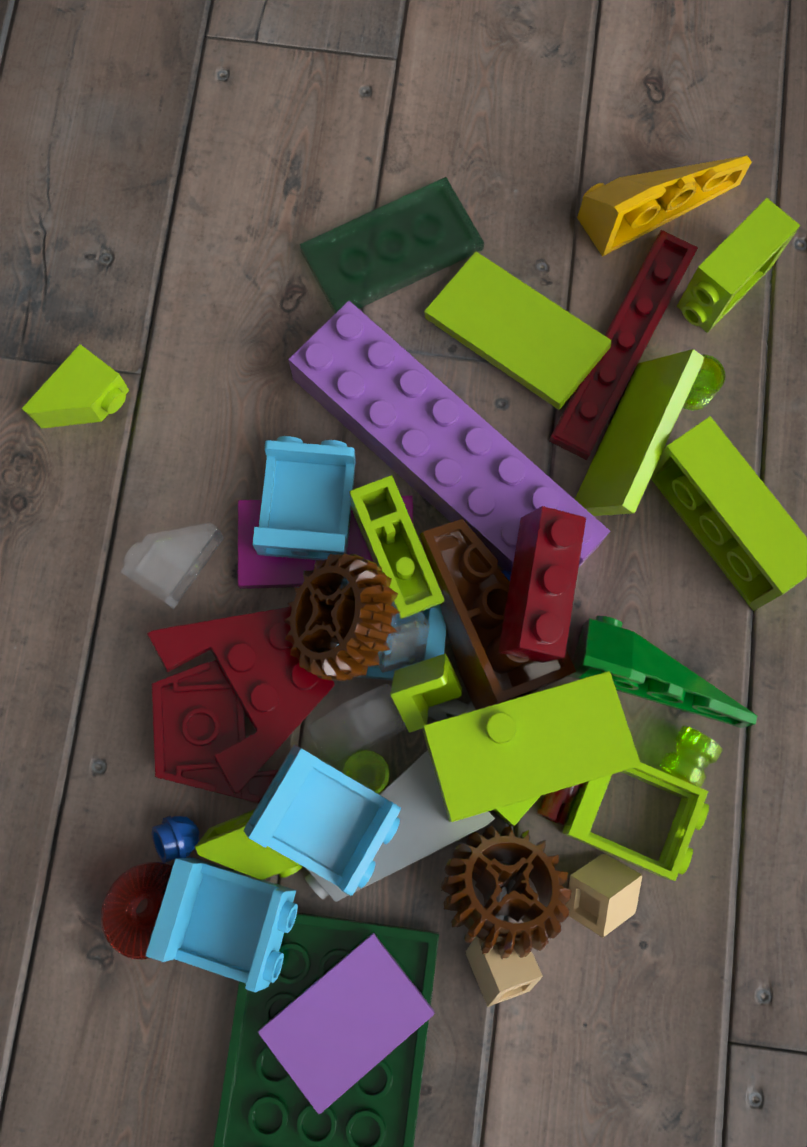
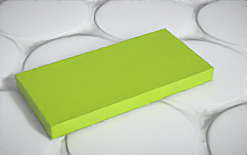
[424,251,612,410]
[575,349,704,516]

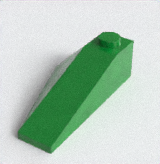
[569,616,757,728]

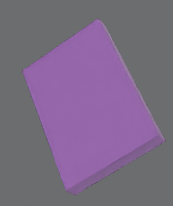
[258,932,435,1114]

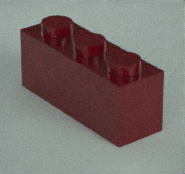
[498,506,586,663]

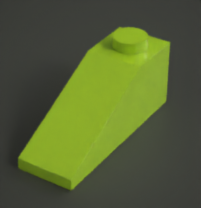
[349,475,445,619]

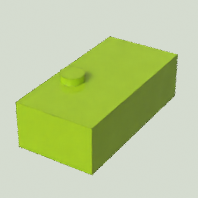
[651,416,807,611]
[422,671,641,822]

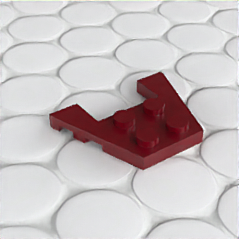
[147,607,335,794]
[152,660,279,804]

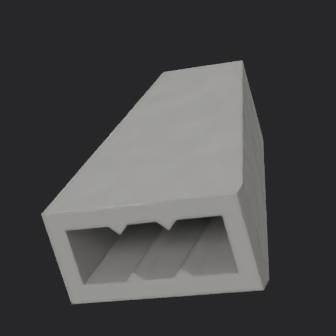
[305,750,495,902]

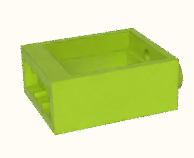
[676,198,801,333]
[562,762,709,881]

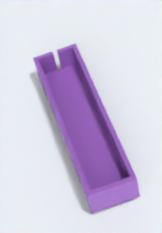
[288,301,610,572]

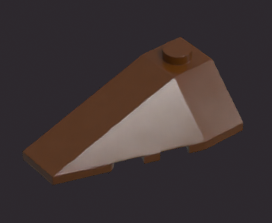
[420,519,576,710]

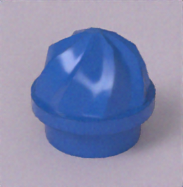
[152,816,200,863]

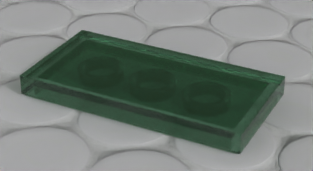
[300,177,484,314]

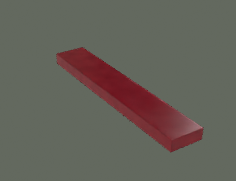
[549,230,698,460]

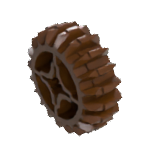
[284,553,400,681]
[441,825,572,959]

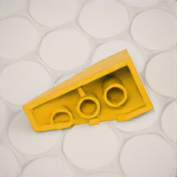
[577,155,752,257]

